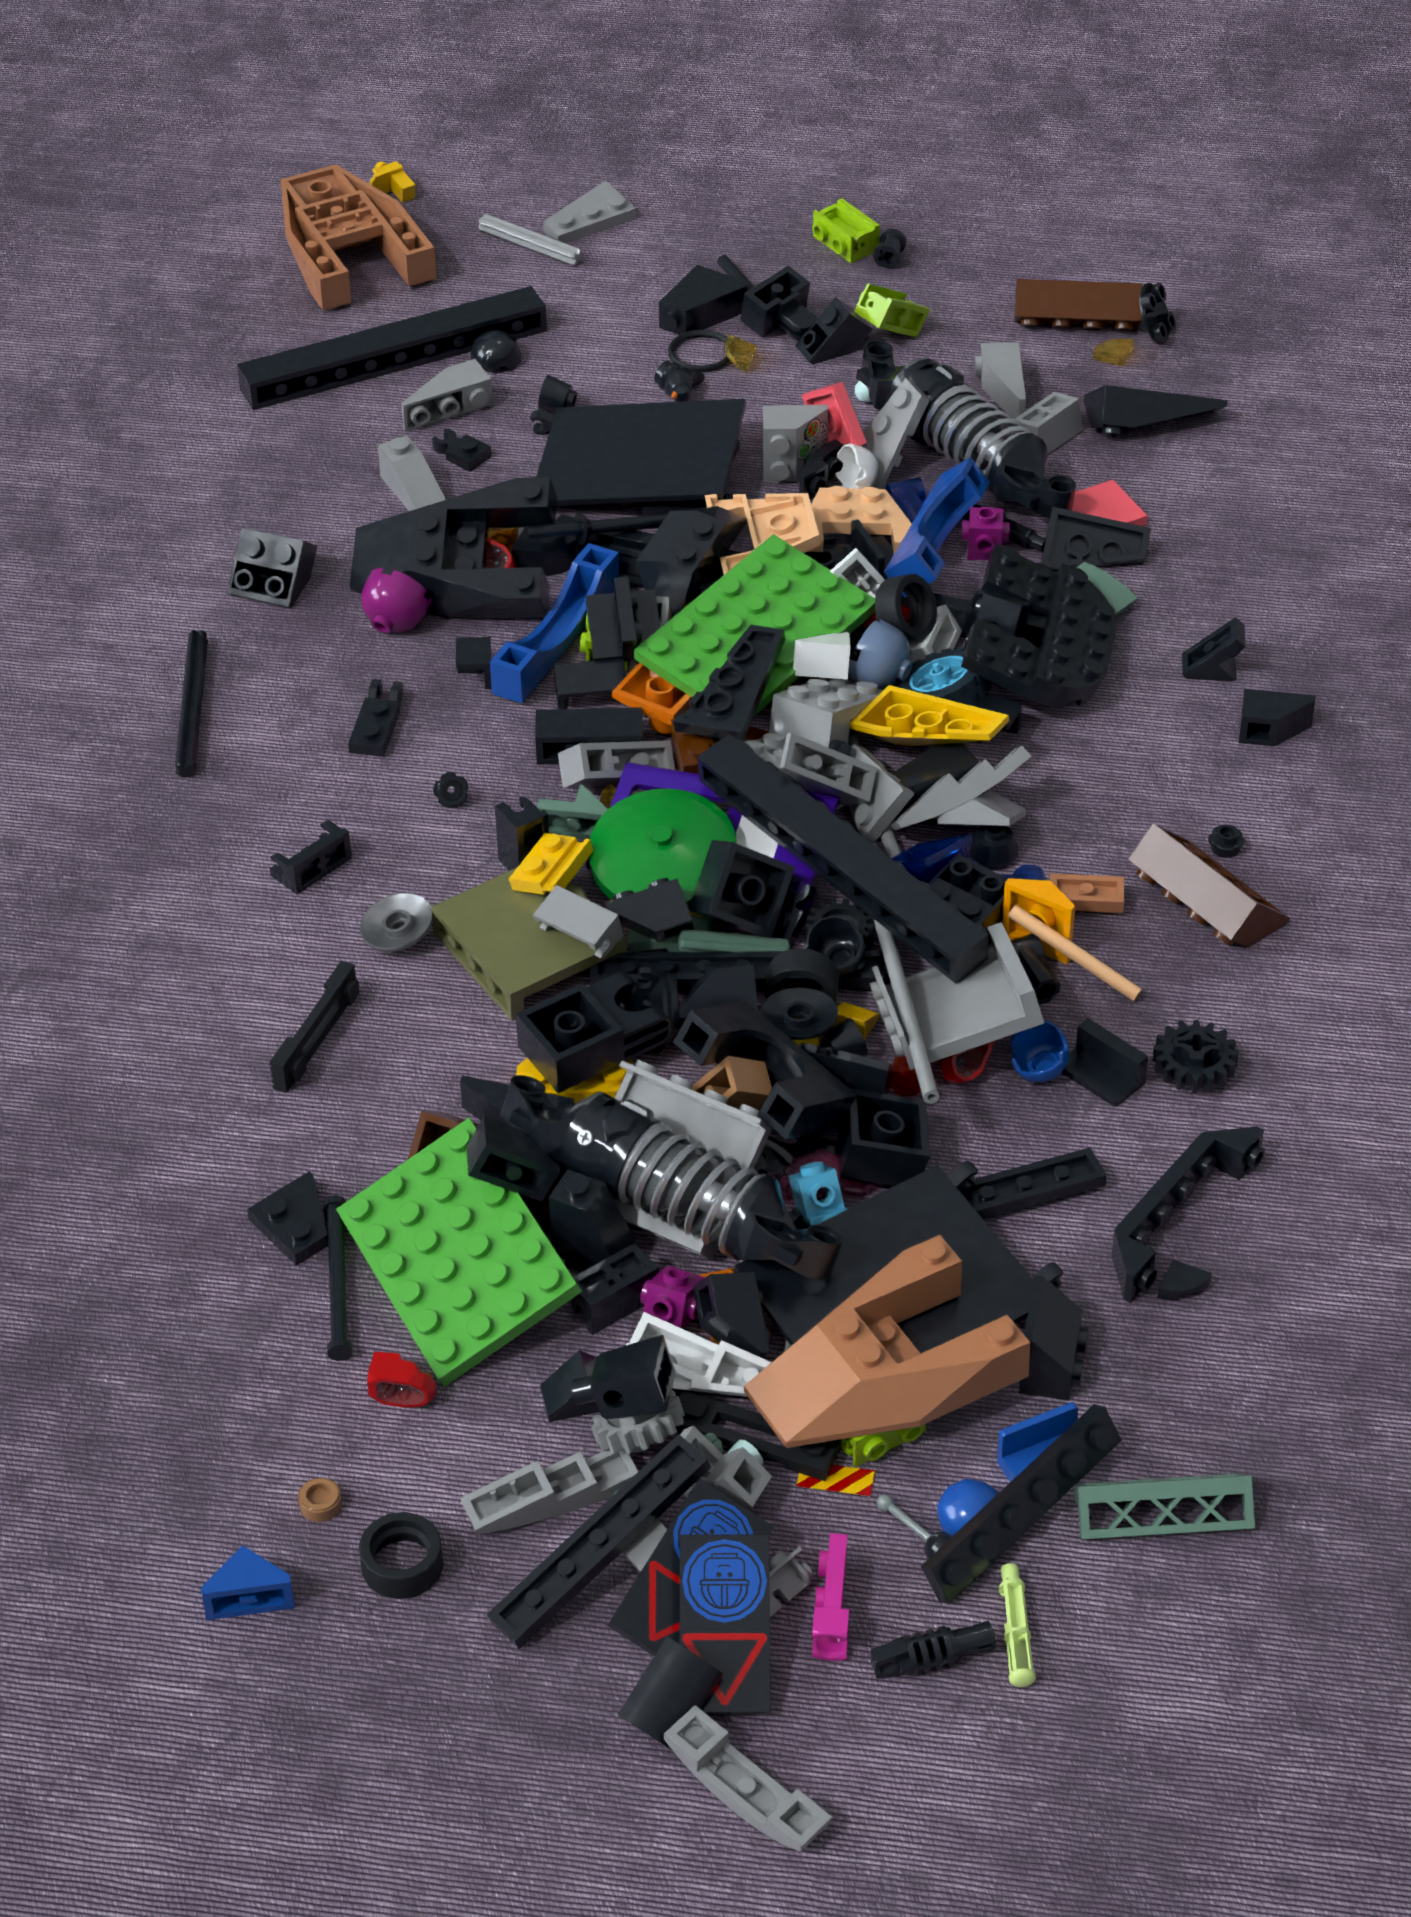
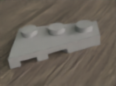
[543,180,636,243]
[862,378,929,490]
[848,744,915,842]

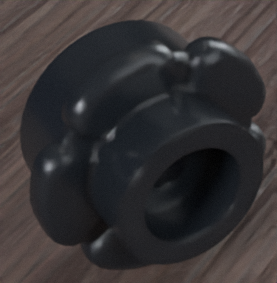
[433,772,469,808]
[1208,824,1245,858]

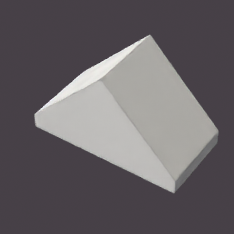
[830,548,885,598]
[793,632,850,679]

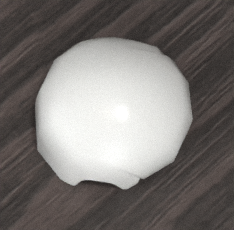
[835,444,879,489]

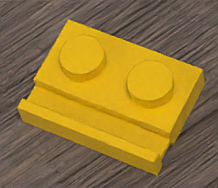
[509,833,593,895]

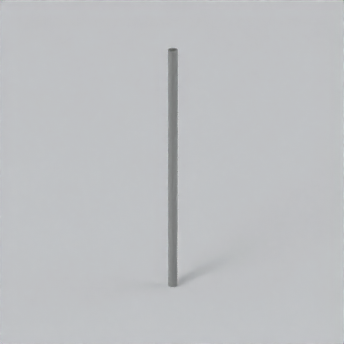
[874,920,939,1104]

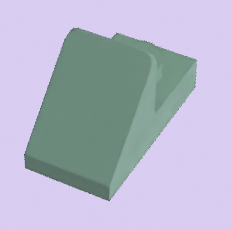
[537,784,608,840]

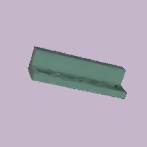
[1073,1473,1255,1539]

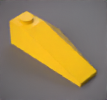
[850,685,1009,746]

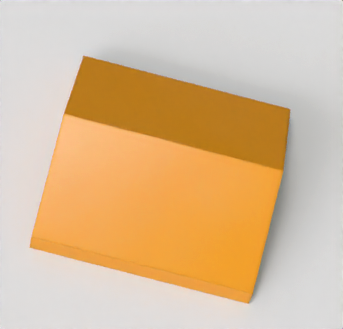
[1002,878,1075,964]

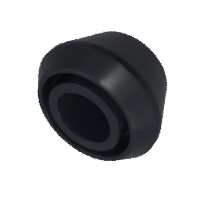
[969,825,1019,869]

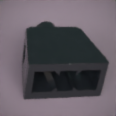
[571,1335,676,1420]

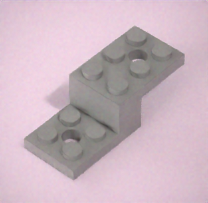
[744,678,883,781]

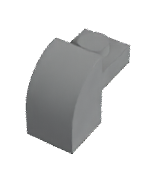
[680,1425,772,1509]

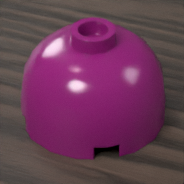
[361,568,432,633]

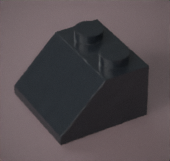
[1019,1275,1089,1401]

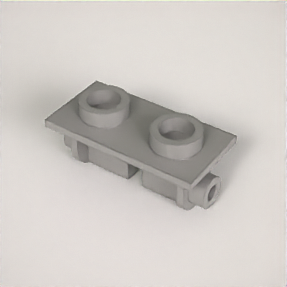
[769,1546,814,1617]

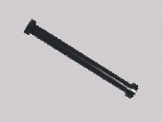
[323,1195,352,1361]

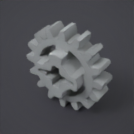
[591,1390,685,1454]

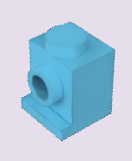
[789,1162,847,1227]

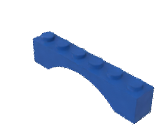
[884,457,990,598]
[490,543,619,704]

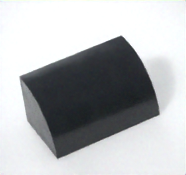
[618,1637,724,1751]

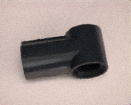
[1010,934,1060,1005]

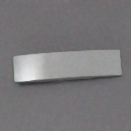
[890,745,1031,831]
[460,1449,639,1535]

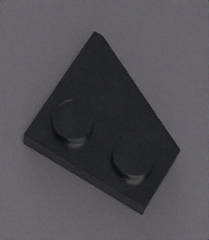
[247,1171,328,1265]

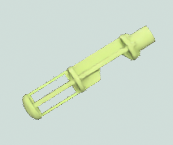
[999,1563,1036,1687]

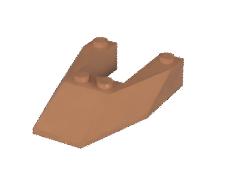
[280,164,437,311]
[744,1235,1030,1448]

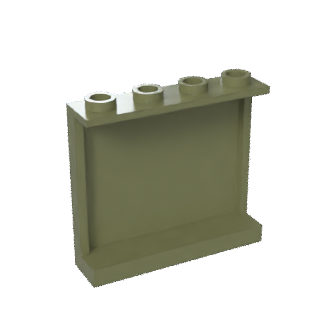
[431,868,629,1021]

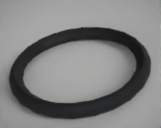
[668,330,734,372]

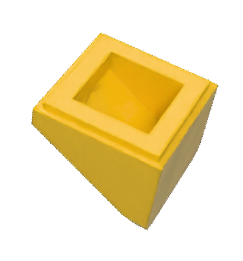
[833,1002,879,1040]

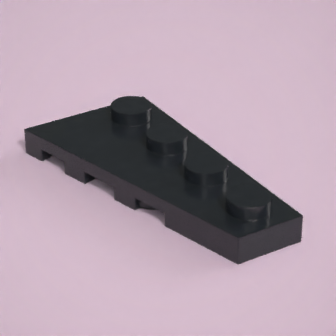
[673,625,786,742]

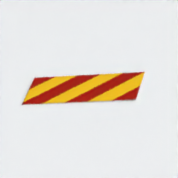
[796,1465,875,1497]

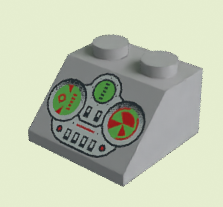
[763,405,828,482]

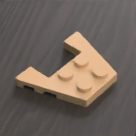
[807,486,912,554]
[705,493,821,575]

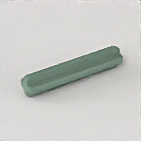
[678,929,789,952]

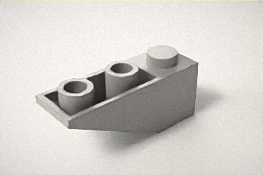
[401,359,493,432]

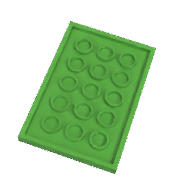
[634,534,875,716]
[336,1118,583,1387]

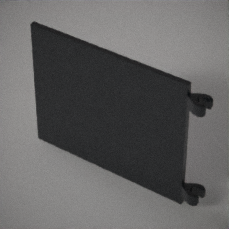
[530,399,746,506]
[733,1161,1064,1353]

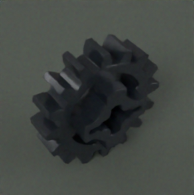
[1152,1020,1239,1093]

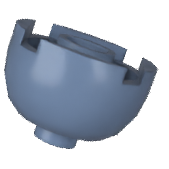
[848,619,913,690]

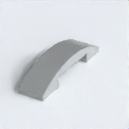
[664,1705,832,1852]

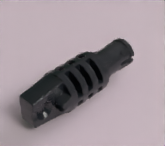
[870,1621,996,1679]

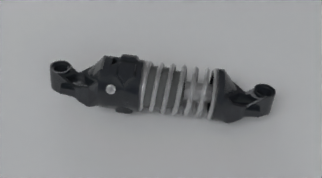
[856,340,1076,518]
[500,1075,844,1280]

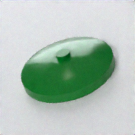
[589,789,737,909]

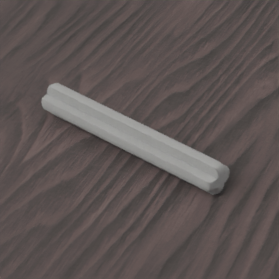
[478,214,582,266]

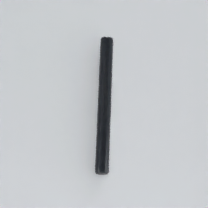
[175,630,208,777]

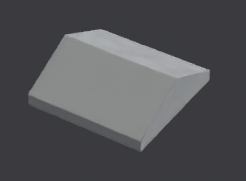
[938,790,1026,826]

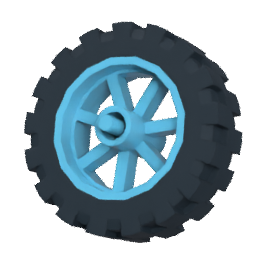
[895,647,992,706]

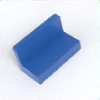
[997,1402,1078,1482]

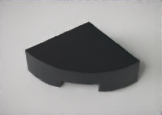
[1158,1260,1212,1300]

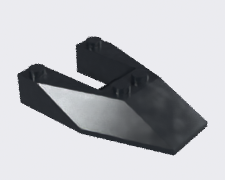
[350,477,557,619]

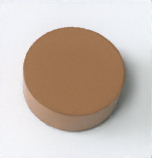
[298,1478,342,1522]

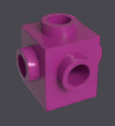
[962,507,1010,561]
[640,1265,705,1329]

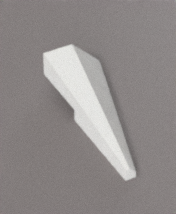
[626,1312,771,1397]

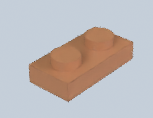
[1049,873,1124,913]

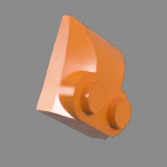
[612,663,692,734]

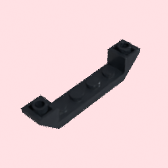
[1112,1126,1265,1303]

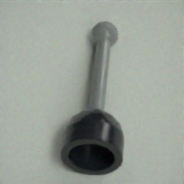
[877,1494,953,1559]

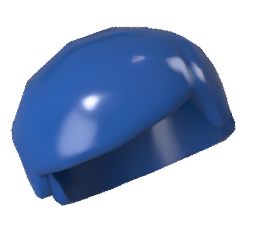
[1010,1021,1070,1083]
[937,1478,998,1535]

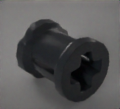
[873,228,907,269]

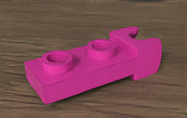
[812,1533,849,1661]

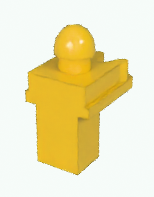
[369,161,415,203]

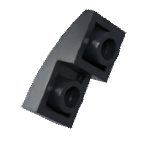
[799,439,844,500]

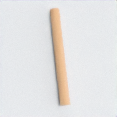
[1008,904,1142,1002]

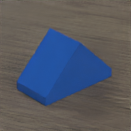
[201,1545,295,1620]

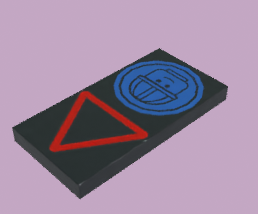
[607,1478,774,1656]
[679,1534,770,1716]

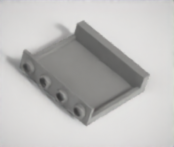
[869,922,1044,1070]
[614,1060,772,1260]

